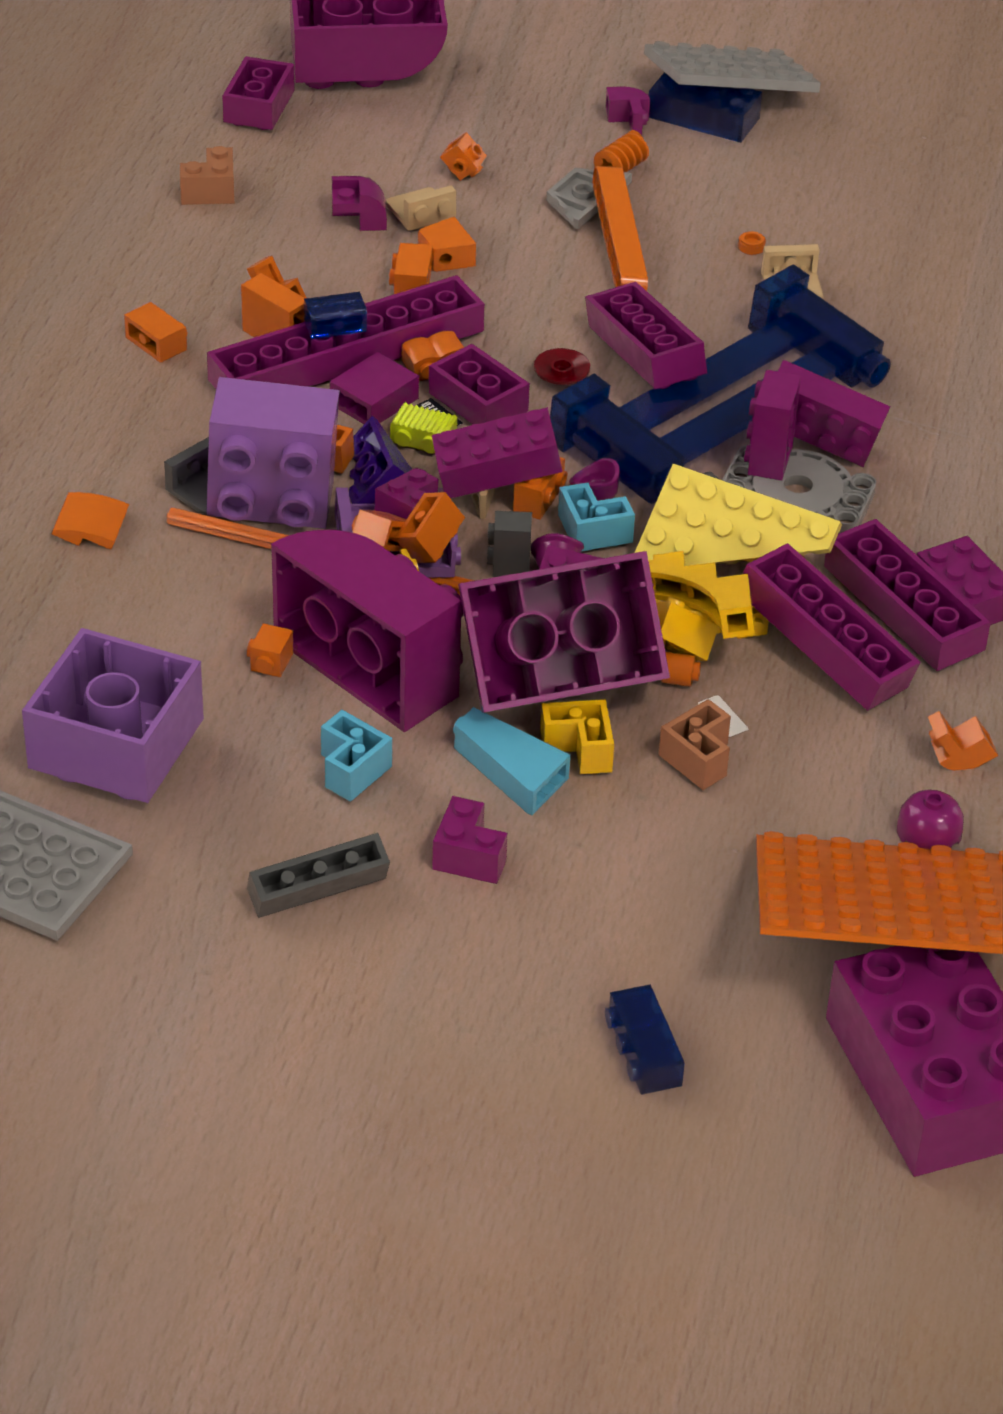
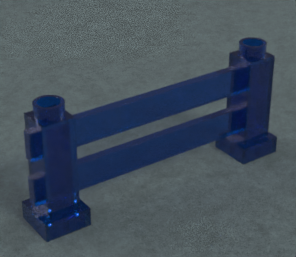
[550,264,891,505]

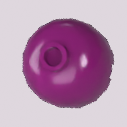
[896,789,964,849]

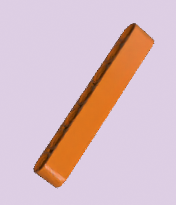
[593,166,648,291]

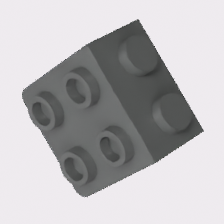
[164,437,209,515]

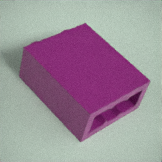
[330,352,419,424]

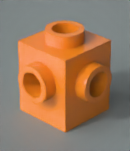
[440,132,487,181]

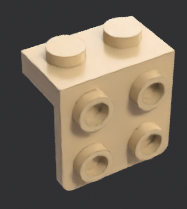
[386,185,456,231]
[761,244,823,306]

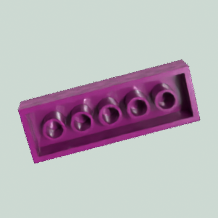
[585,281,707,389]
[824,519,991,671]
[743,543,921,711]

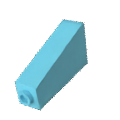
[453,707,570,815]

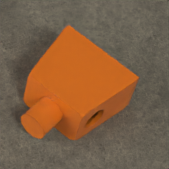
[418,216,476,272]

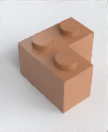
[180,146,235,205]
[659,699,731,790]

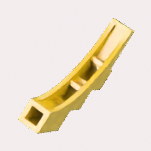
[648,551,755,639]

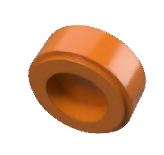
[738,231,766,255]

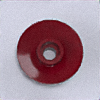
[534,348,590,385]

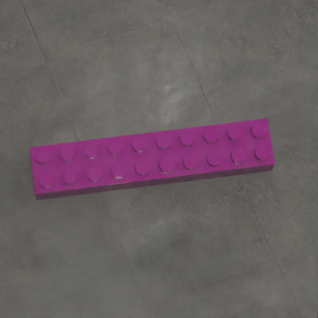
[207,275,485,389]

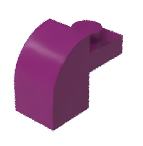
[605,86,650,135]

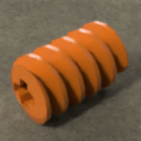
[594,130,649,172]

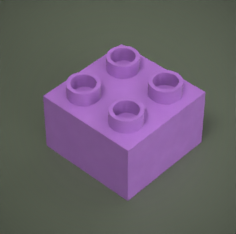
[207,377,340,529]
[22,628,204,803]

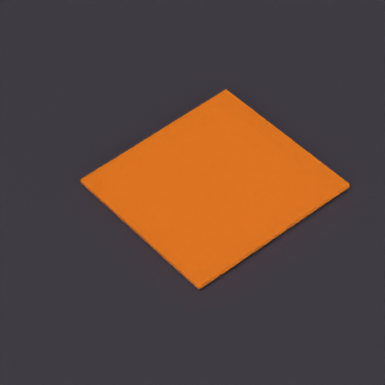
[756,831,1003,954]

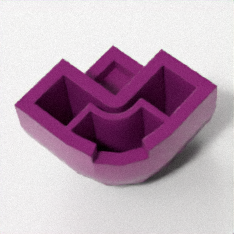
[332,176,387,231]

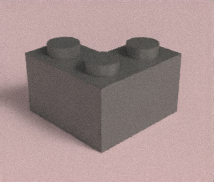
[487,511,532,577]

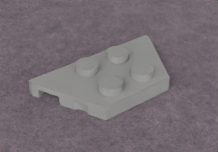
[546,168,632,229]

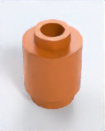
[661,652,701,687]

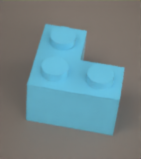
[558,483,635,551]
[321,710,392,802]

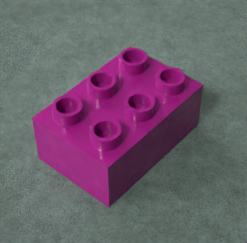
[826,946,1003,1177]

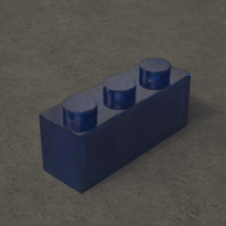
[605,984,685,1095]

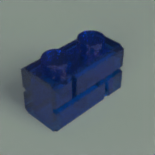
[304,291,367,339]

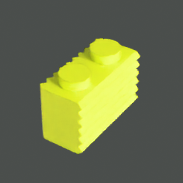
[390,402,457,453]

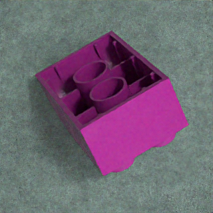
[290,0,448,89]
[271,530,464,733]
[458,551,670,713]

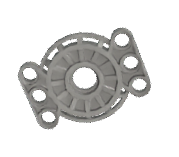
[722,445,876,534]

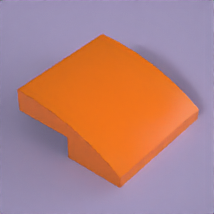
[51,492,129,550]

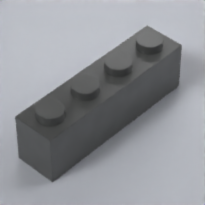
[247,833,390,918]

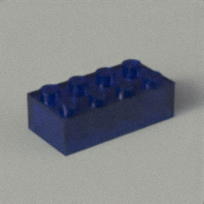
[648,72,762,143]

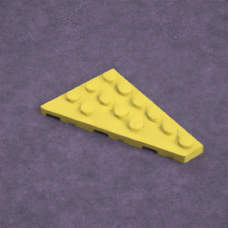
[635,464,842,566]

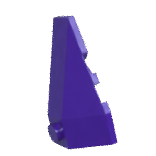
[349,416,412,504]

